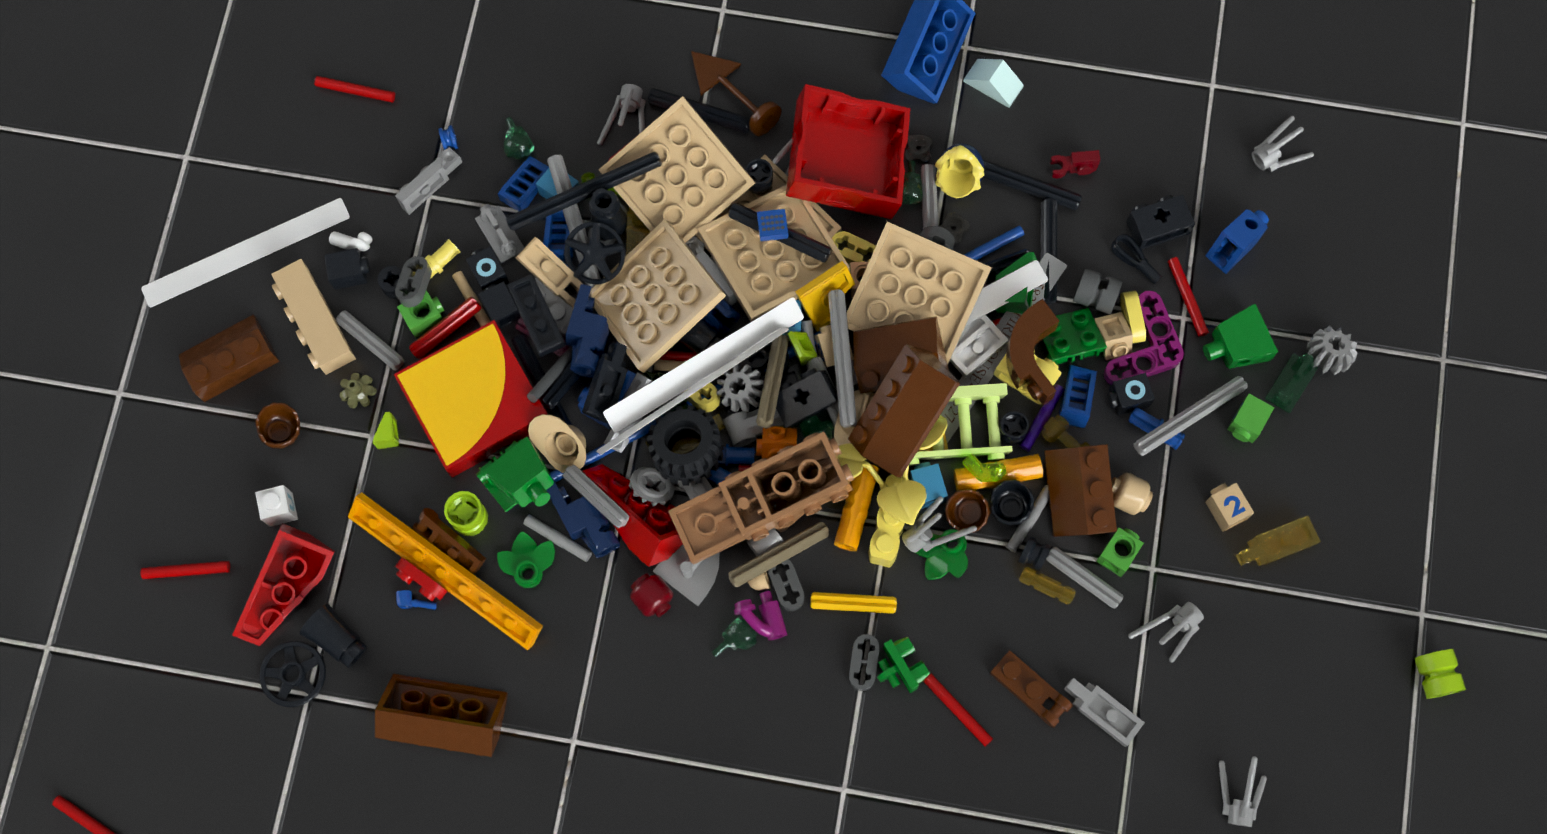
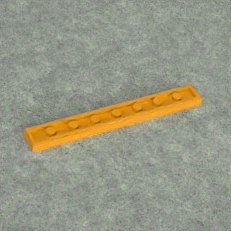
[347,492,543,650]

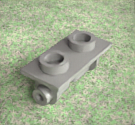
[475,204,524,263]

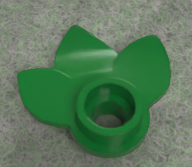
[914,529,968,580]
[497,532,555,588]

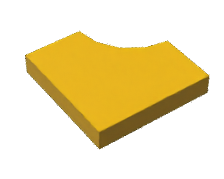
[795,261,855,332]

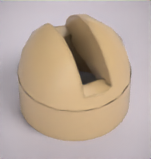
[748,571,770,591]

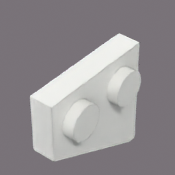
[950,315,1008,378]

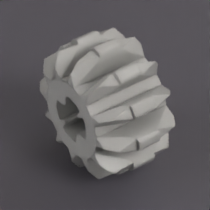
[1307,325,1357,376]
[717,364,764,413]

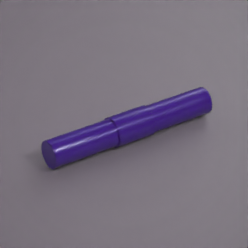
[1020,384,1064,452]

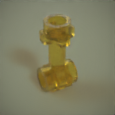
[1042,415,1090,448]

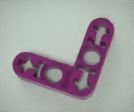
[1104,291,1184,385]

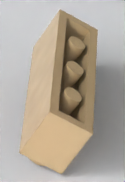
[271,259,356,375]

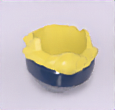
[935,144,984,199]

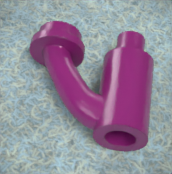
[734,591,788,640]

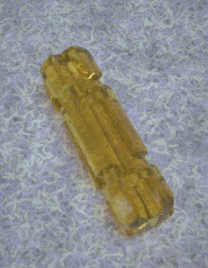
[1019,567,1076,605]

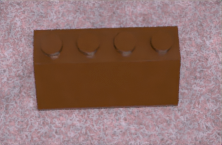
[848,344,960,478]
[375,674,508,757]

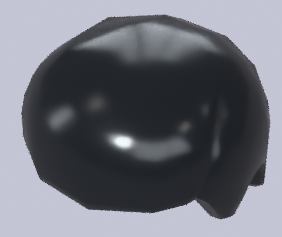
[990,479,1034,526]

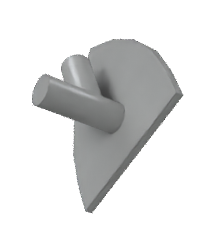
[653,545,720,606]

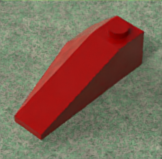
[232,523,335,646]

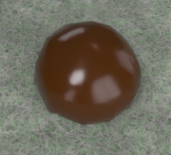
[255,402,300,449]
[945,489,990,533]

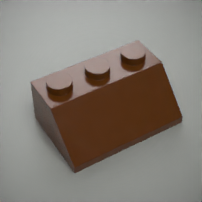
[179,314,280,402]
[853,316,949,394]
[1044,444,1117,537]

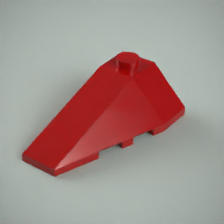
[582,464,683,567]

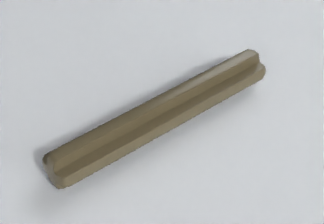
[756,335,789,429]
[728,522,829,587]

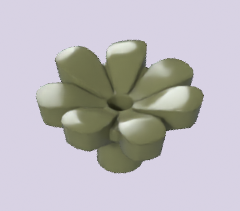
[340,373,377,408]

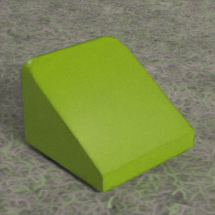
[788,331,817,366]
[372,412,399,449]

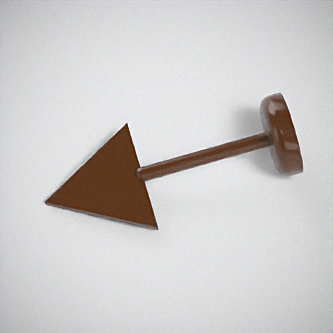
[691,51,782,136]

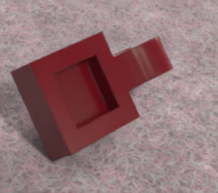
[1050,150,1100,179]

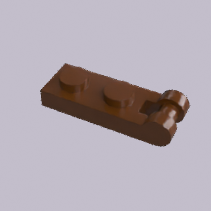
[411,508,486,575]
[989,650,1073,728]

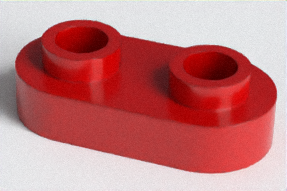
[395,557,448,602]

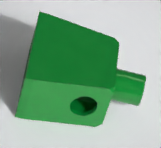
[1203,304,1278,369]
[483,437,554,507]

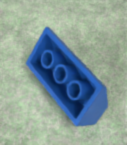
[881,0,976,104]

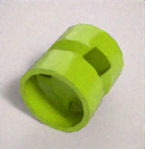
[444,491,488,536]
[1414,649,1466,699]

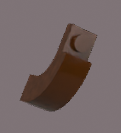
[1006,299,1059,405]

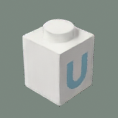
[255,485,298,527]

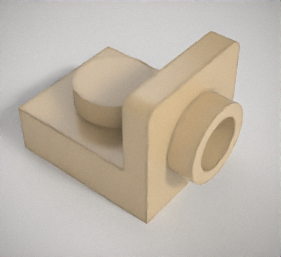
[1095,312,1133,360]

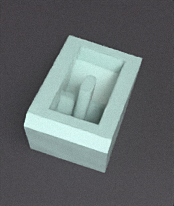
[963,59,1024,108]

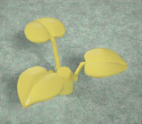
[838,416,948,525]

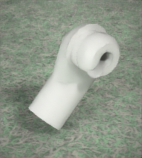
[329,231,372,252]

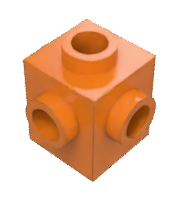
[756,426,797,459]

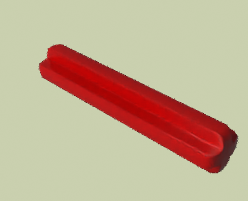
[409,297,481,358]

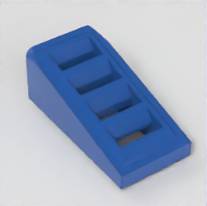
[498,156,549,212]
[543,210,573,267]
[1058,365,1097,428]

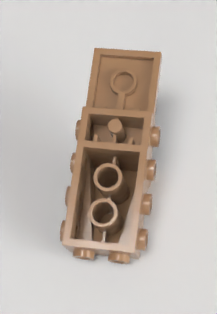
[668,432,854,564]

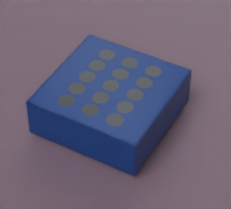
[757,209,788,241]

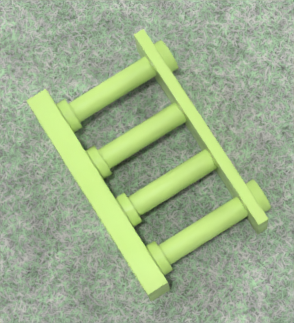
[909,383,1012,466]

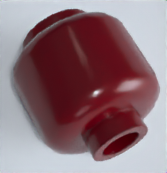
[630,573,673,617]

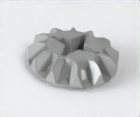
[629,467,674,507]

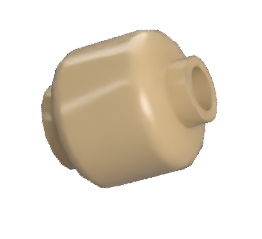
[1111,473,1153,515]

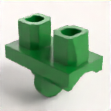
[877,637,930,693]

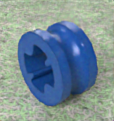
[438,125,459,150]

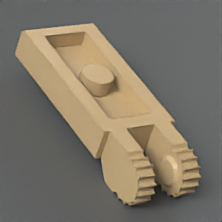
[515,237,582,308]

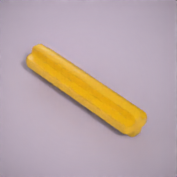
[810,592,897,614]

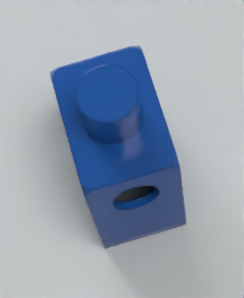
[1205,209,1269,274]

